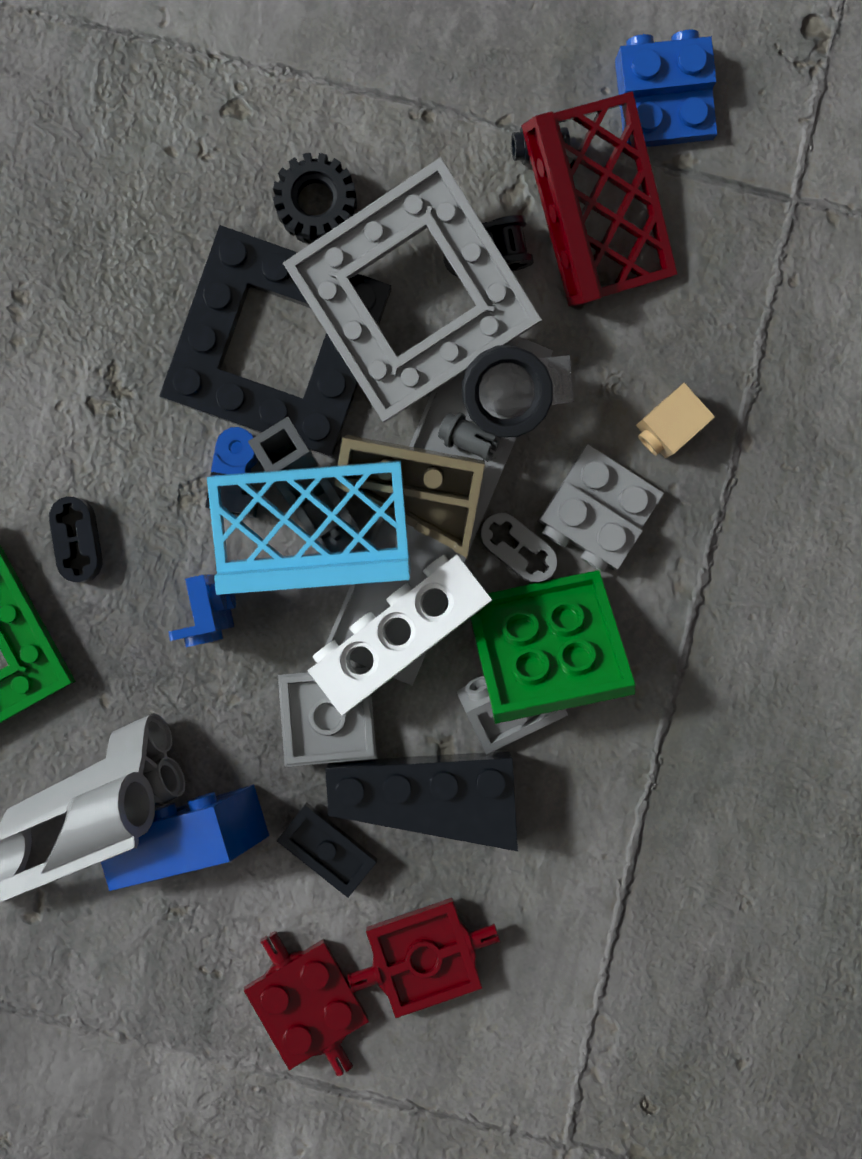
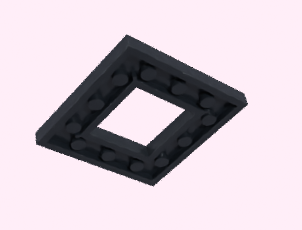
[159,225,392,458]

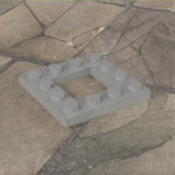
[283,157,542,422]

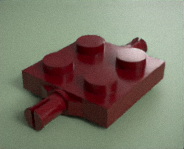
[347,898,501,1018]
[244,931,369,1076]

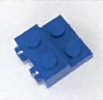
[615,29,717,147]

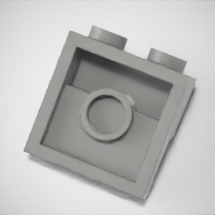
[537,444,664,572]

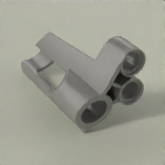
[0,713,185,903]

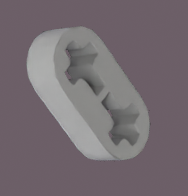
[480,513,557,582]

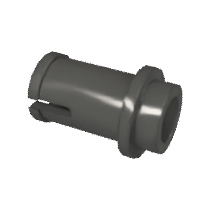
[438,412,501,462]

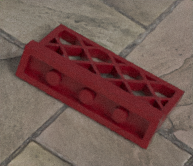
[521,91,677,306]

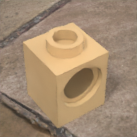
[636,383,715,459]

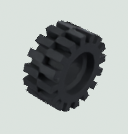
[273,153,357,243]

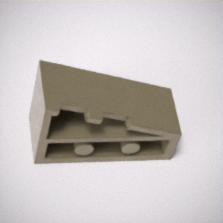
[334,435,485,558]

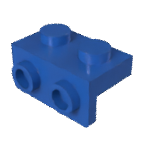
[168,574,236,647]

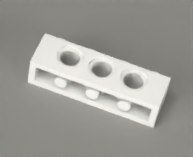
[308,554,492,716]

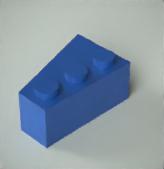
[101,784,270,891]

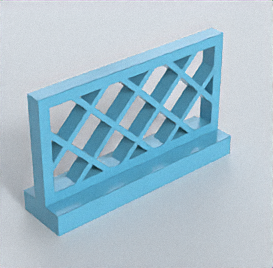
[207,461,411,595]

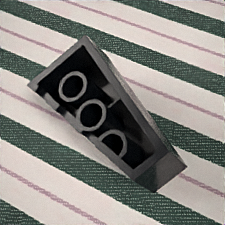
[325,751,518,852]

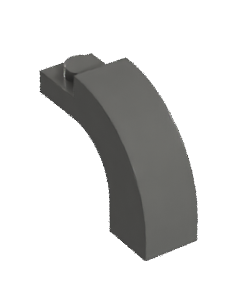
[248,417,368,552]

